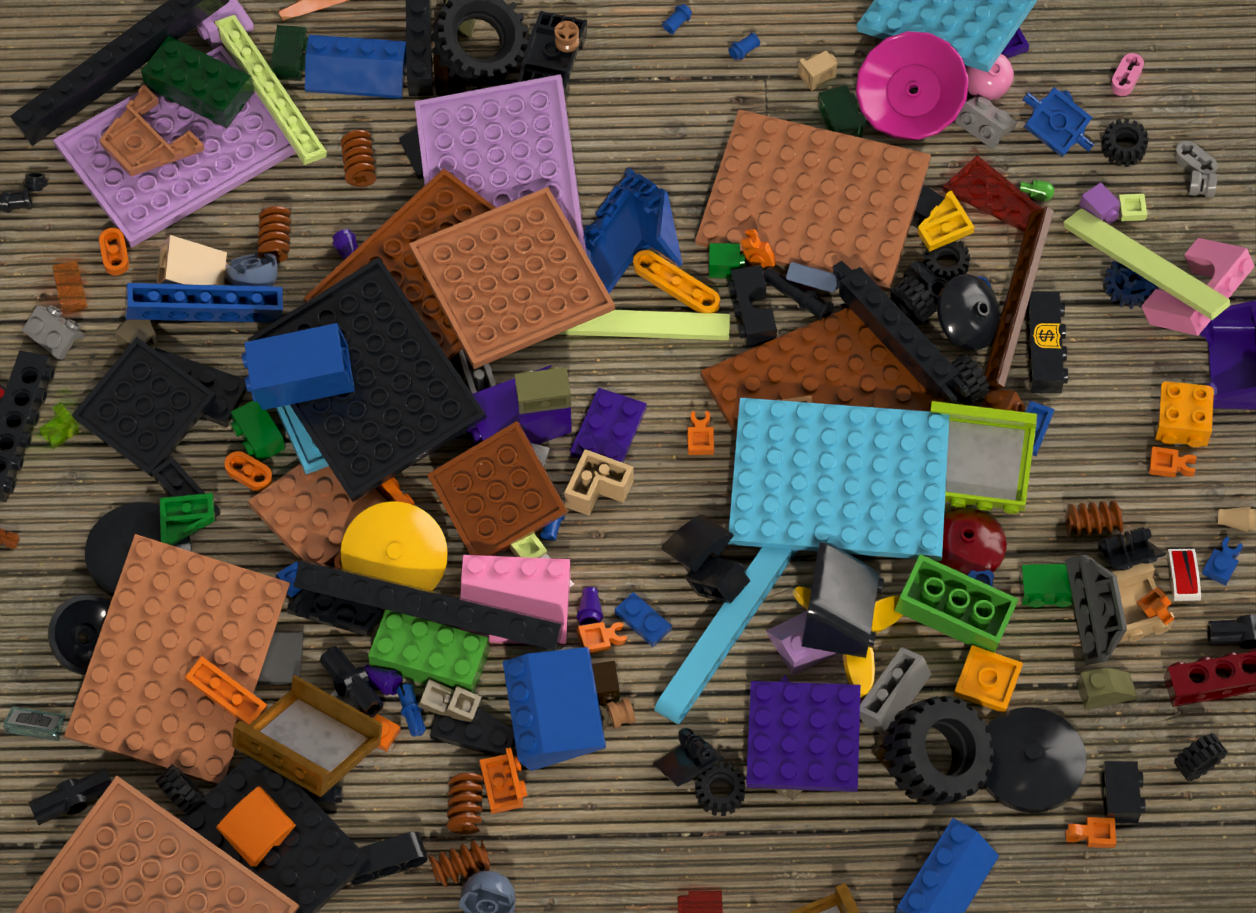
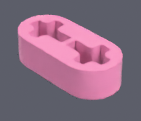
[1111,53,1144,96]

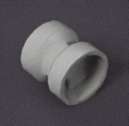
[1188,170,1218,198]

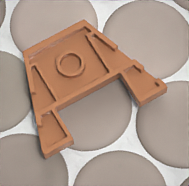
[99,85,205,177]

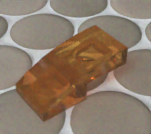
[52,260,88,313]

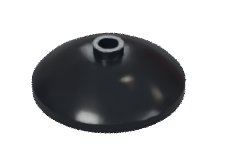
[937,274,1001,351]
[48,595,111,675]

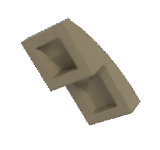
[418,680,481,722]

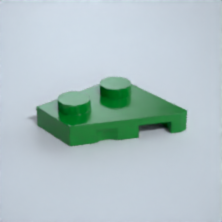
[160,493,215,545]

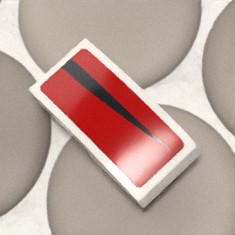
[1167,549,1201,601]

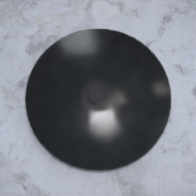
[85,502,192,597]
[983,707,1087,813]

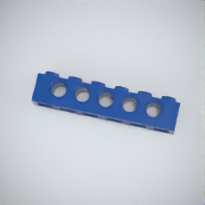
[125,283,283,323]

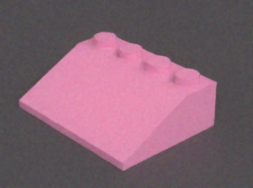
[459,555,571,646]

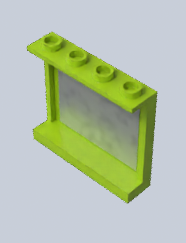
[931,401,1037,514]

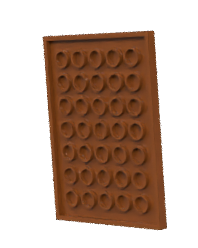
[303,169,496,361]
[700,307,947,439]

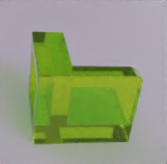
[39,402,79,449]

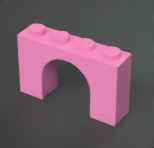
[1141,238,1255,336]

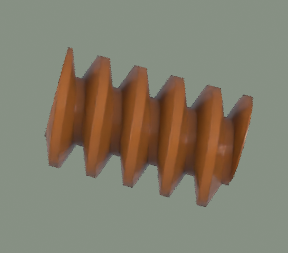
[340,130,376,187]
[258,206,291,263]
[1065,500,1123,538]
[447,773,483,834]
[428,839,490,887]

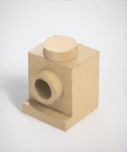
[798,50,838,91]

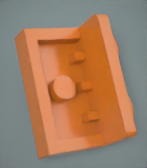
[479,748,527,814]

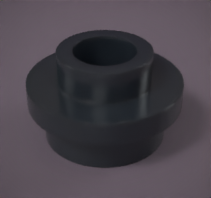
[23,172,48,192]

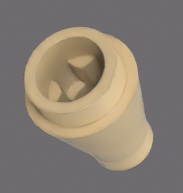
[1218,506,1256,532]

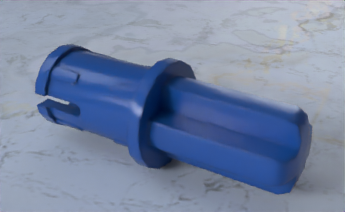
[396,684,426,737]

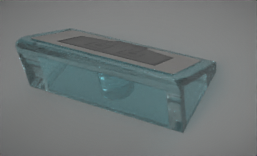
[3,707,66,741]

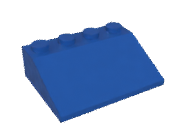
[503,647,606,771]

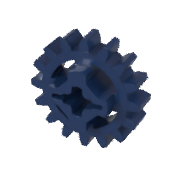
[1103,261,1159,309]

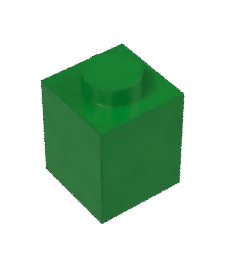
[709,243,745,278]

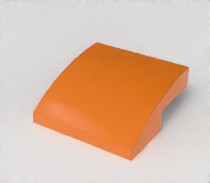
[216,786,296,867]

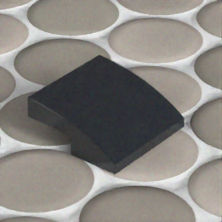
[661,514,734,573]

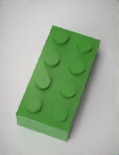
[894,554,1019,653]
[368,610,490,694]

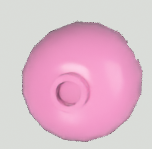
[965,54,1014,100]

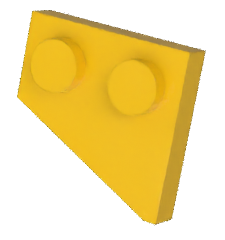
[917,191,975,252]

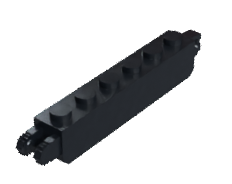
[833,260,970,404]

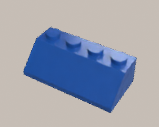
[305,35,407,99]
[896,818,999,913]

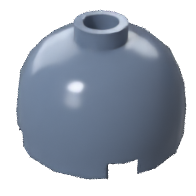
[226,253,278,287]
[459,871,516,913]

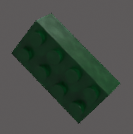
[141,36,254,128]

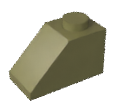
[1077,667,1138,710]

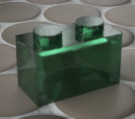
[270,25,309,81]
[818,85,866,138]

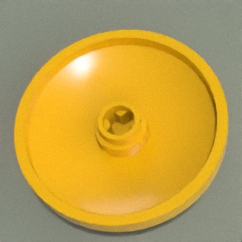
[340,502,447,591]

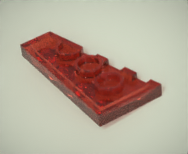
[942,155,1042,232]

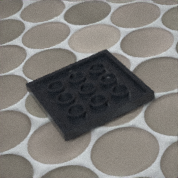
[71,337,217,478]

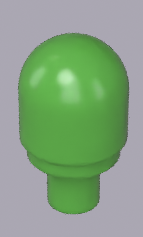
[1019,180,1054,201]

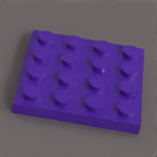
[746,681,861,792]

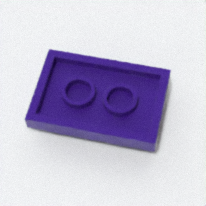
[570,388,647,463]

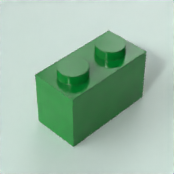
[230,400,285,462]
[1019,564,1074,608]

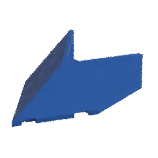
[583,167,683,293]

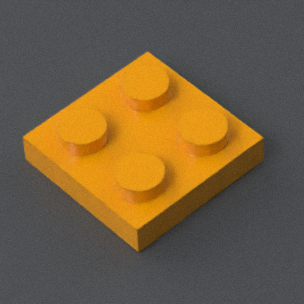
[954,645,1023,713]

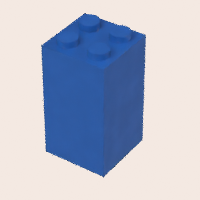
[242,323,355,410]

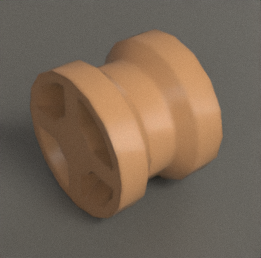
[554,21,579,52]
[606,697,636,729]

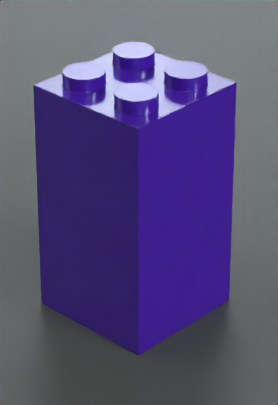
[466,365,572,447]

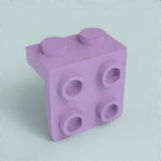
[197,0,254,50]

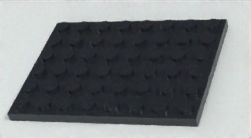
[247,257,487,502]

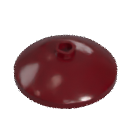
[934,508,1007,576]

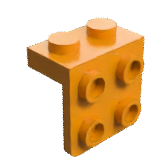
[1155,381,1214,447]

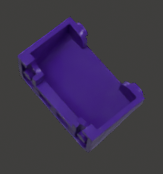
[1200,300,1256,410]

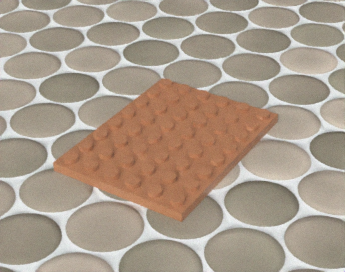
[695,109,931,292]
[64,534,290,785]
[14,776,300,913]

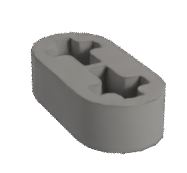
[1175,141,1218,181]

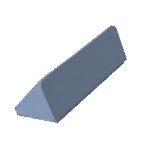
[786,262,839,293]

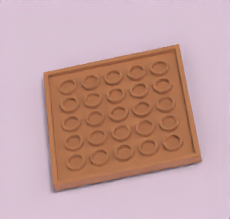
[409,187,615,369]

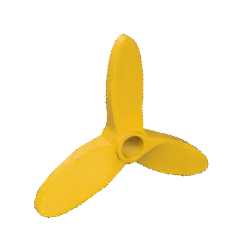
[792,586,903,697]

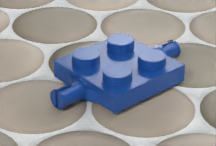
[1022,87,1095,157]

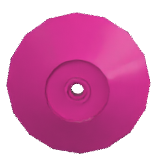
[856,31,969,140]

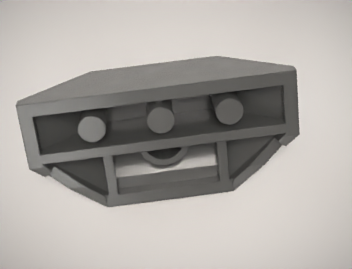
[1065,555,1127,665]

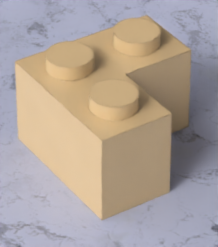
[564,449,634,516]

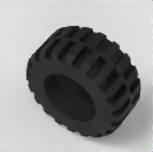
[884,696,993,806]

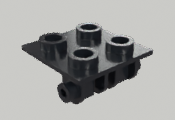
[1097,527,1166,571]
[653,728,724,787]

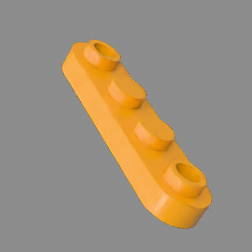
[633,250,720,313]

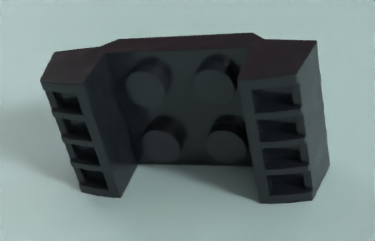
[517,10,587,102]

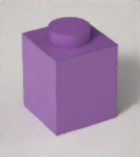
[1079,182,1121,225]

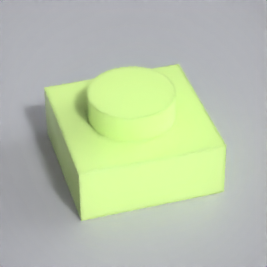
[1118,194,1147,221]
[509,533,547,558]

